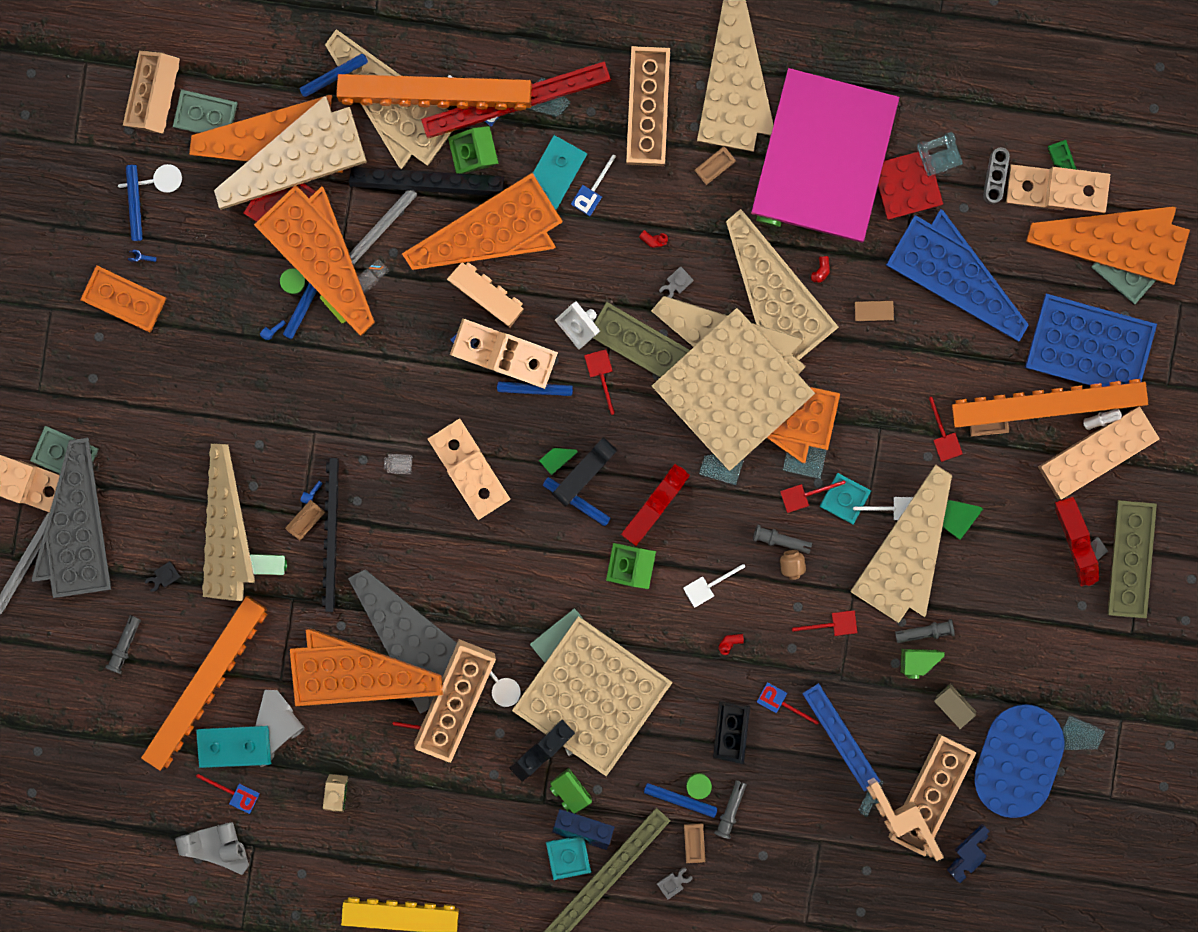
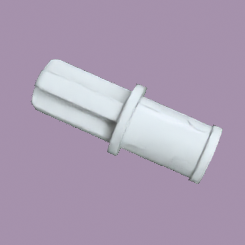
[1083,409,1122,430]

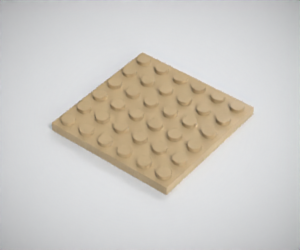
[652,308,815,471]
[512,616,673,776]

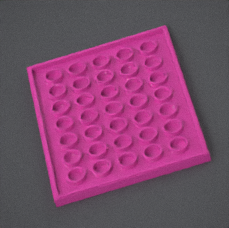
[751,68,899,243]

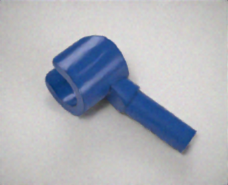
[128,250,156,262]
[260,320,286,340]
[300,481,323,504]

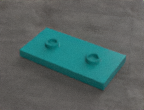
[533,135,587,210]
[196,726,271,768]

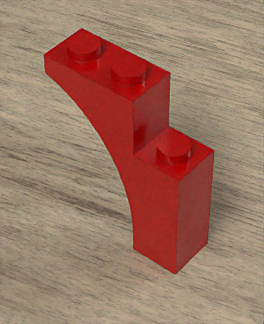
[621,464,690,546]
[1055,497,1099,587]

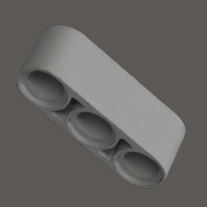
[983,148,1009,204]

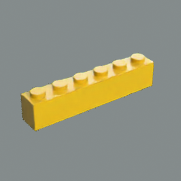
[341,897,459,932]

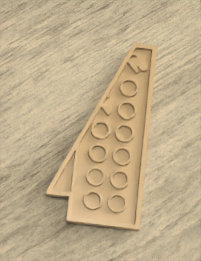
[697,0,773,152]
[325,29,453,169]
[214,96,367,210]
[726,209,839,360]
[651,296,806,375]
[202,444,255,601]
[851,464,952,623]

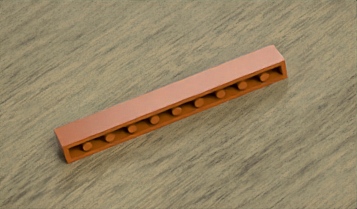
[337,74,532,111]
[951,379,1148,428]
[141,596,267,771]

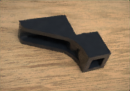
[509,719,575,782]

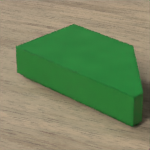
[1047,140,1077,170]
[539,448,578,475]

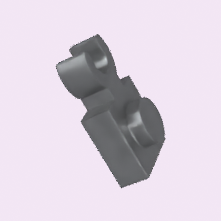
[659,267,694,298]
[657,867,692,899]

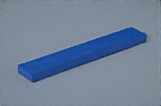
[802,683,881,792]

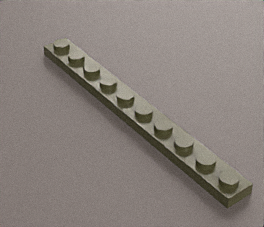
[544,807,671,932]

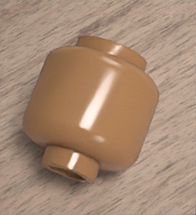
[780,550,806,580]

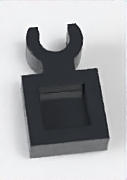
[145,561,181,592]

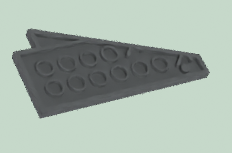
[32,437,111,598]
[348,569,457,714]

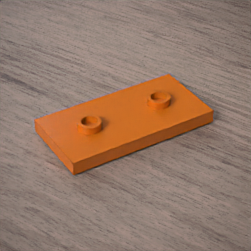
[80,265,167,333]

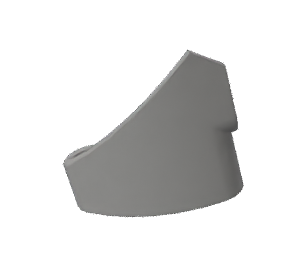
[256,690,305,767]
[175,822,249,875]

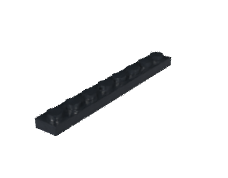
[349,167,504,196]
[322,458,339,612]

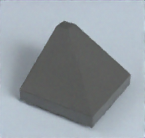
[1090,537,1108,560]

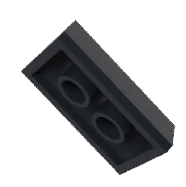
[713,701,750,764]

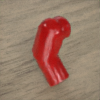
[639,230,668,248]
[811,256,830,283]
[718,634,744,655]

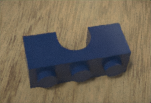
[552,809,614,850]

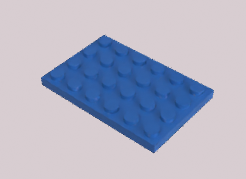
[1025,294,1157,387]

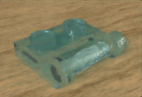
[917,132,963,177]

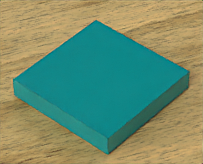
[819,473,871,525]
[546,836,591,880]

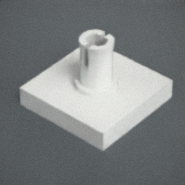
[555,301,600,349]

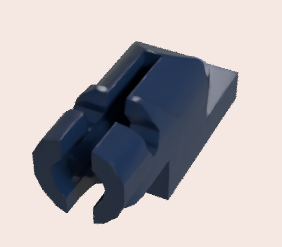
[947,824,990,883]

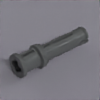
[753,524,812,554]
[105,615,141,674]
[895,619,955,643]
[714,780,747,839]

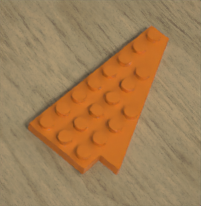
[189,95,343,173]
[402,172,563,270]
[254,186,375,336]
[1026,207,1190,286]
[767,387,840,463]
[290,629,443,706]

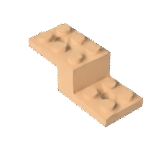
[1006,165,1110,213]
[450,319,558,389]
[428,418,511,520]
[0,455,60,512]
[866,778,944,861]

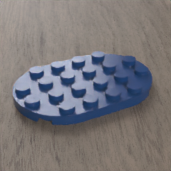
[974,704,1064,818]

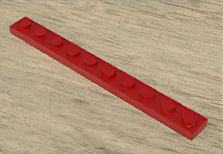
[421,61,611,139]

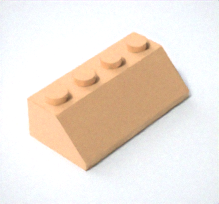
[123,51,180,134]
[447,262,524,327]

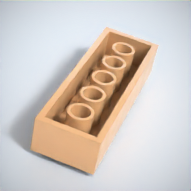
[626,46,670,166]
[1038,406,1159,500]
[414,639,496,763]
[888,734,976,856]

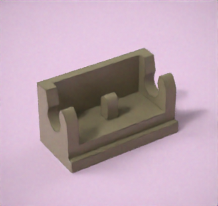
[934,684,976,729]

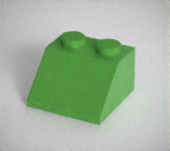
[448,126,498,174]
[606,543,656,589]
[901,649,944,679]
[550,768,592,814]

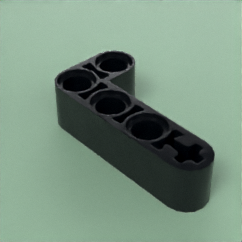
[552,437,617,507]

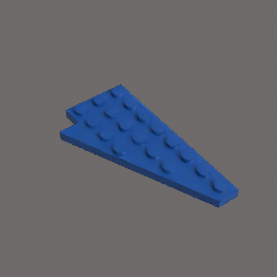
[886,209,1029,342]

